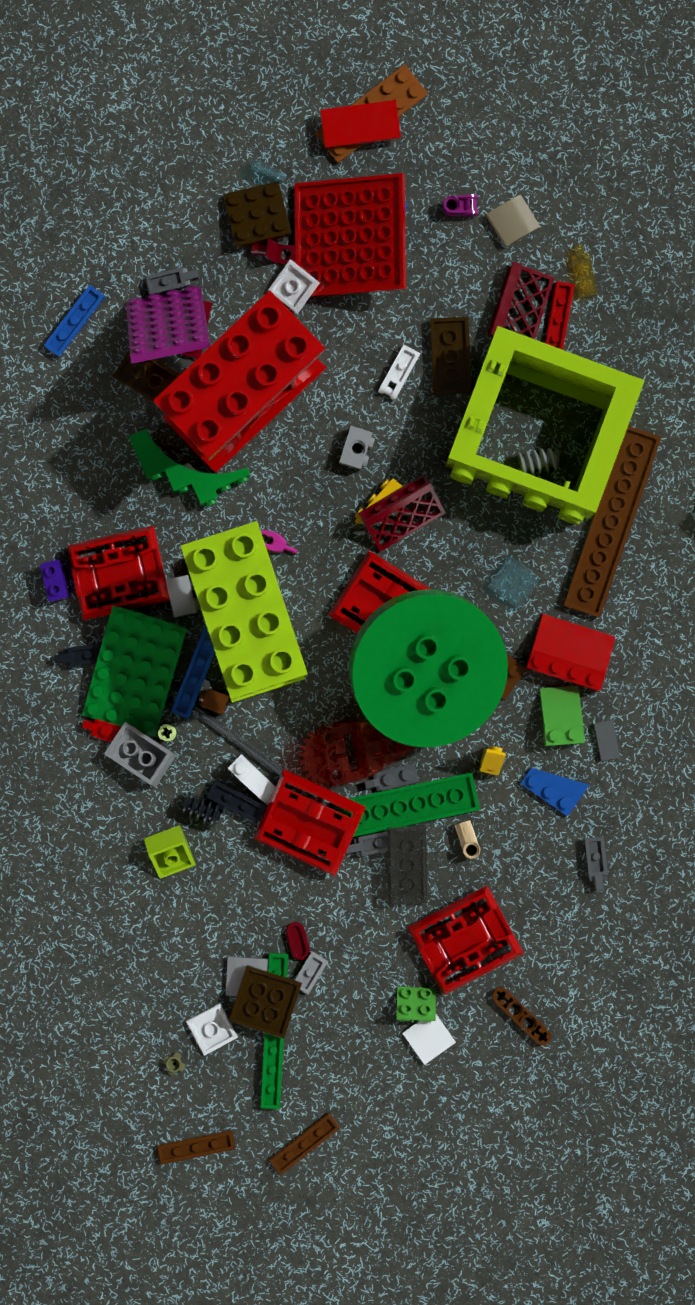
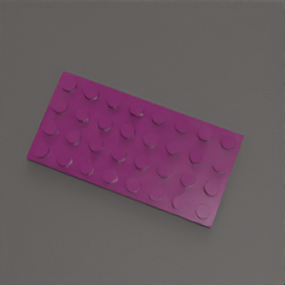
[126,286,210,364]

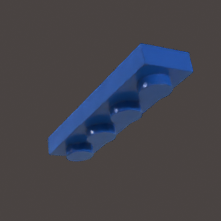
[44,285,105,358]

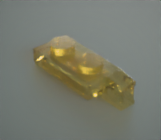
[571,244,598,299]

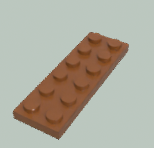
[315,64,428,164]

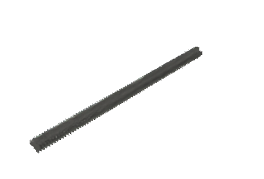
[168,685,286,778]

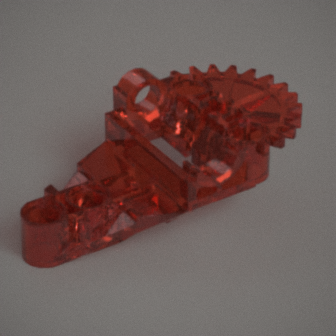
[298,720,417,787]

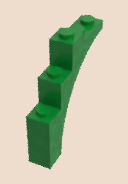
[129,429,251,507]

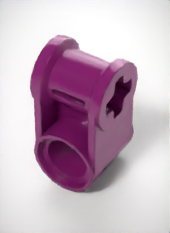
[442,194,479,217]

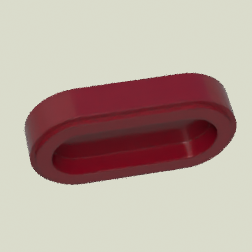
[286,922,310,960]

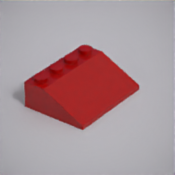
[525,614,615,691]

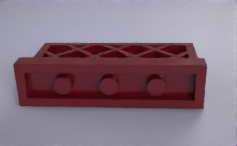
[487,261,554,339]
[358,474,446,552]

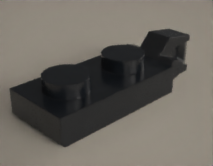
[54,643,102,667]

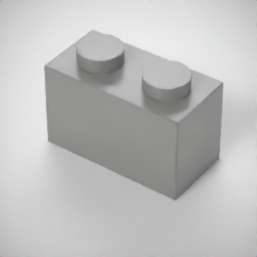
[166,575,199,619]

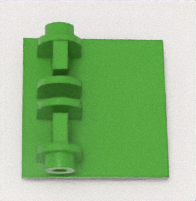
[396,987,436,1023]

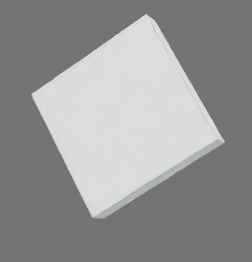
[268,260,320,314]
[186,1003,238,1056]
[402,1014,456,1065]

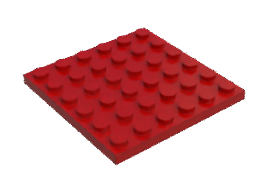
[294,173,406,297]

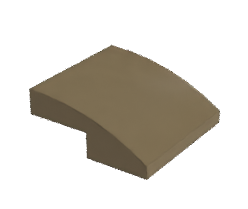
[486,194,540,248]

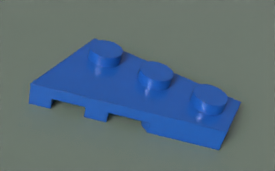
[520,768,589,816]

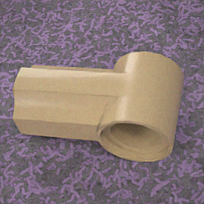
[454,820,480,859]

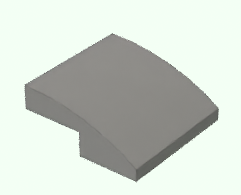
[226,956,269,996]

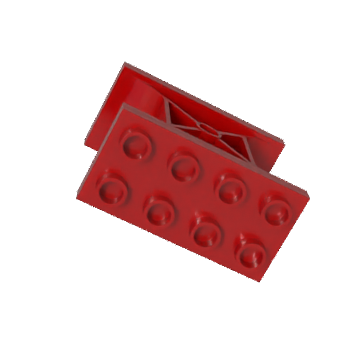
[153,290,327,474]

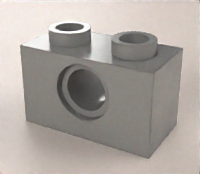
[339,426,375,471]

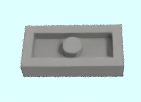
[295,951,328,995]

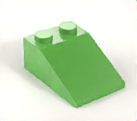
[540,686,585,746]

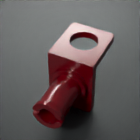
[251,239,296,264]

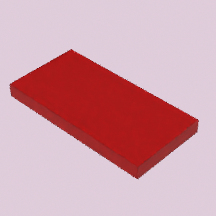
[320,100,401,149]

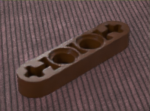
[492,987,551,1045]

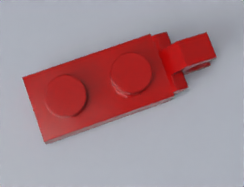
[82,719,121,742]

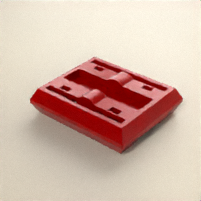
[67,525,170,620]
[328,550,430,633]
[253,769,366,876]
[407,885,524,995]

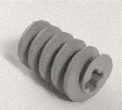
[518,447,559,475]

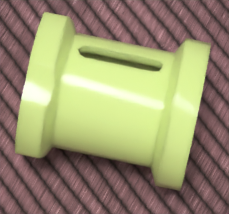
[158,724,176,741]

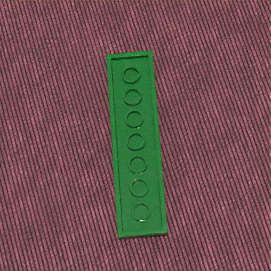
[327,772,480,837]

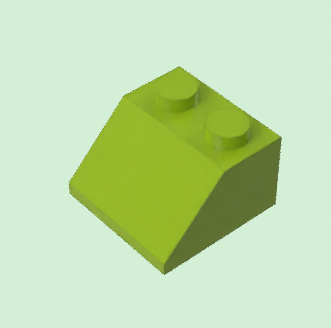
[144,825,196,879]

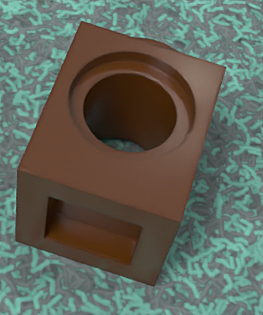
[199,689,230,715]

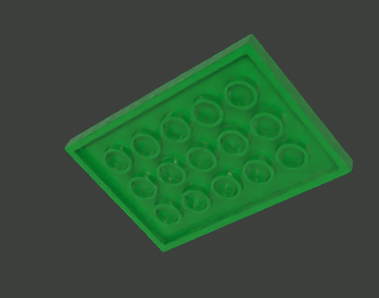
[82,605,187,737]

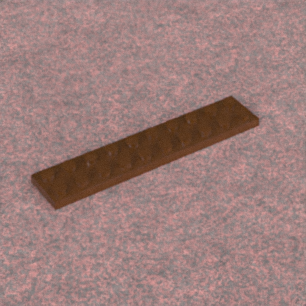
[563,426,662,618]

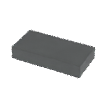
[593,720,620,761]

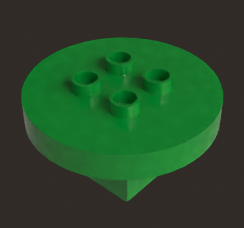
[349,589,508,747]

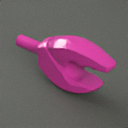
[261,530,298,554]

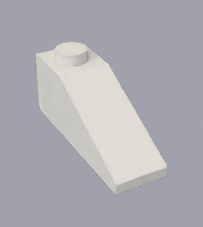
[228,754,275,806]

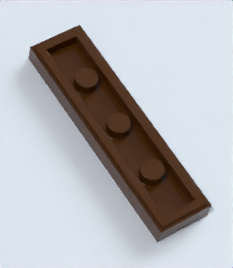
[268,1112,341,1176]
[156,1129,236,1165]

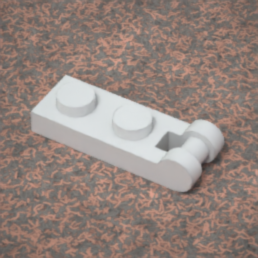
[378,345,420,401]

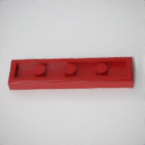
[545,281,575,350]

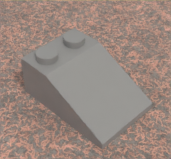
[104,722,177,787]

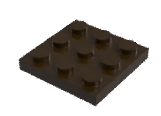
[223,181,292,249]
[229,965,302,1038]

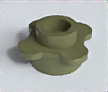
[163,1053,185,1075]

